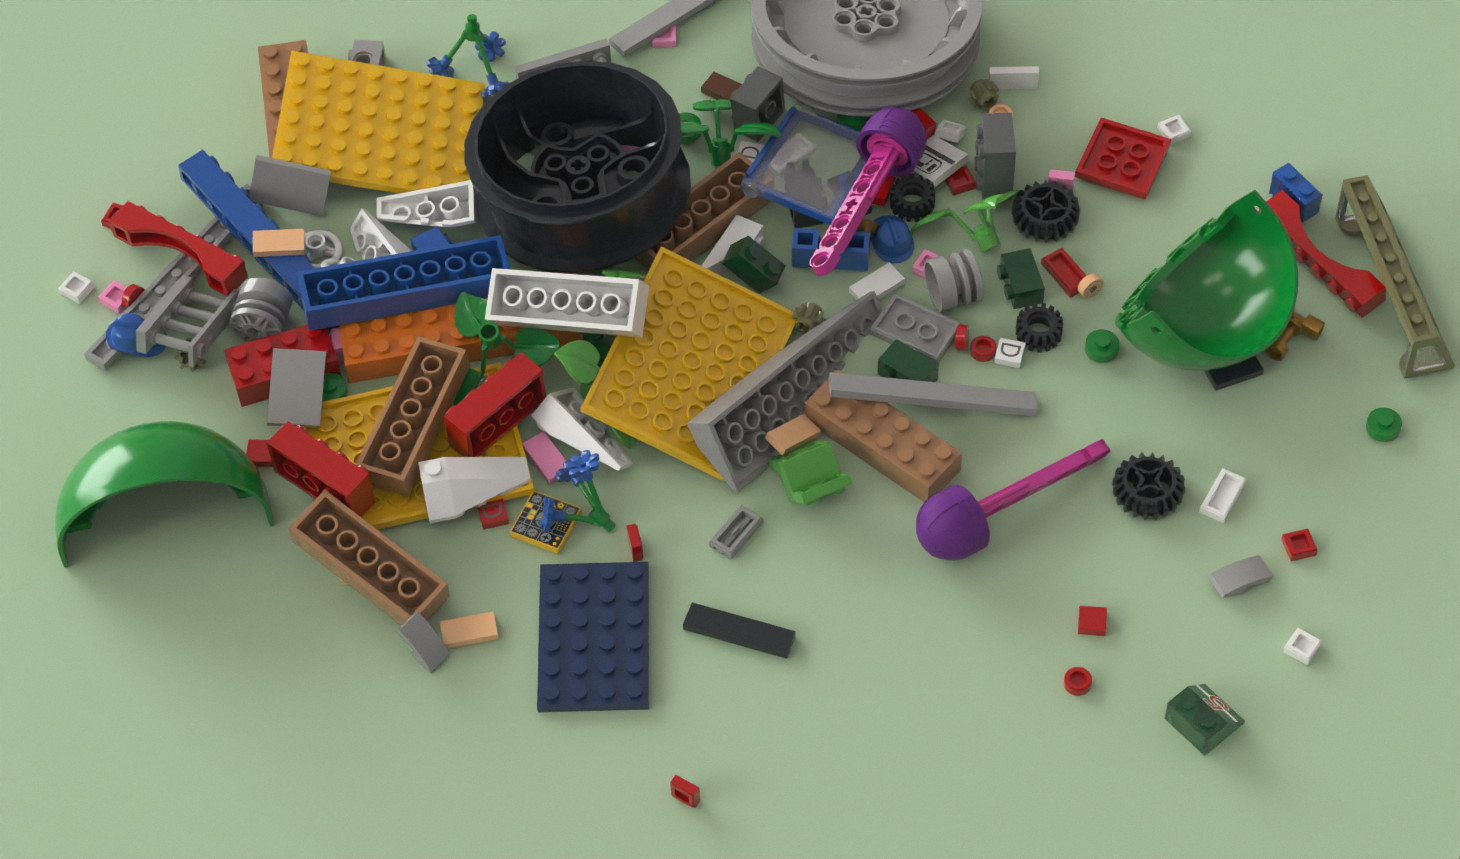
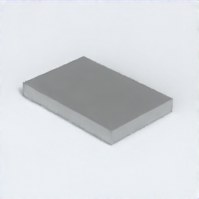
[249,155,331,216]
[870,293,962,364]
[267,348,326,429]

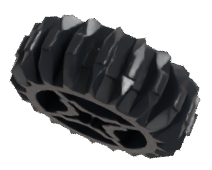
[1012,180,1080,243]
[1112,452,1185,521]

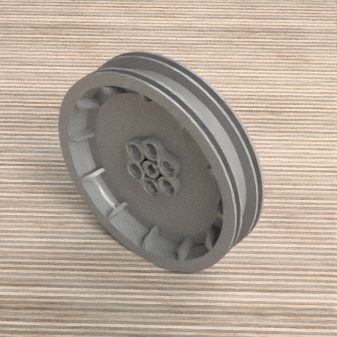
[751,0,982,116]

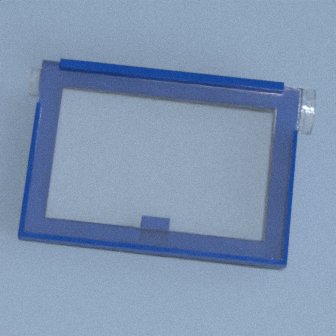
[740,101,866,225]

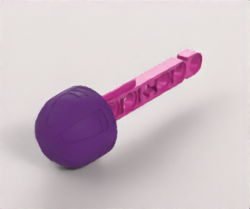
[809,107,927,276]
[916,439,1111,561]

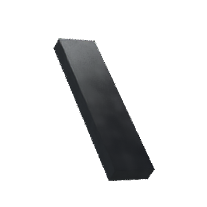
[683,602,796,659]

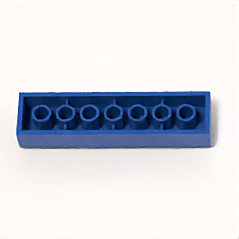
[297,235,510,331]

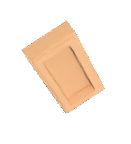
[253,229,305,257]
[765,414,821,456]
[440,611,499,649]

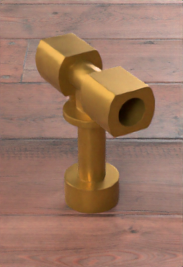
[1265,308,1325,361]

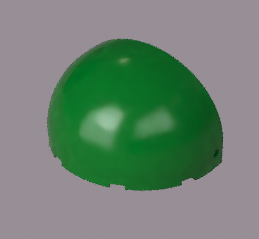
[1115,190,1298,371]
[55,421,274,568]

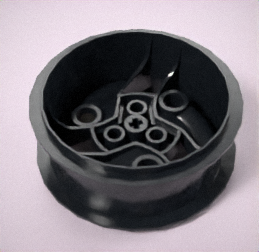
[464,61,691,274]

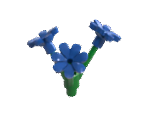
[426,14,509,98]
[540,450,616,532]

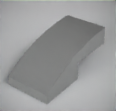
[1209,555,1273,598]
[396,612,450,673]

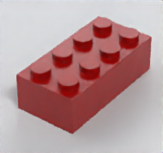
[224,325,341,407]
[444,352,547,457]
[266,421,375,517]

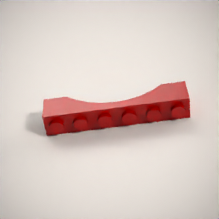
[1259,190,1386,318]
[108,201,248,296]

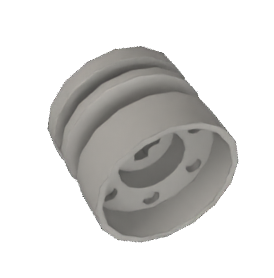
[924,249,984,312]
[229,278,293,342]

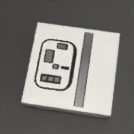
[911,135,969,188]

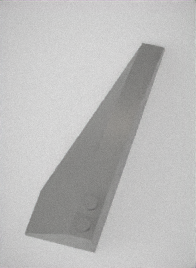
[687,291,882,492]

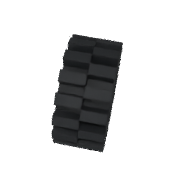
[890,174,935,222]
[1016,303,1063,353]

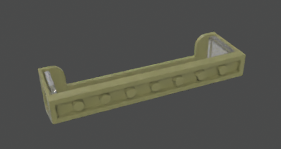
[1335,175,1455,379]

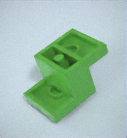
[767,440,852,506]

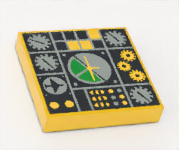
[510,491,582,555]

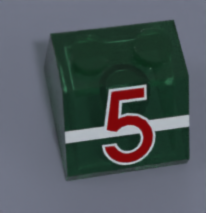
[1165,684,1245,756]

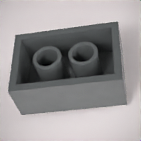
[974,113,1016,201]

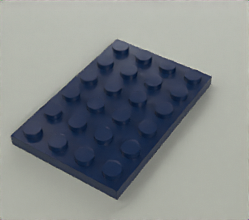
[537,562,649,712]

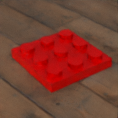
[1075,117,1171,200]

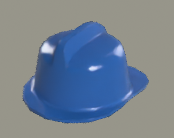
[870,215,914,264]
[106,313,168,357]

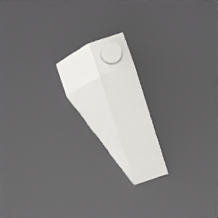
[377,180,480,228]
[350,208,411,260]
[531,387,633,471]
[418,457,531,523]

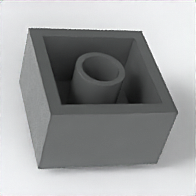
[730,66,785,142]

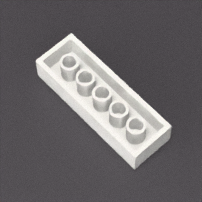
[485,268,649,337]

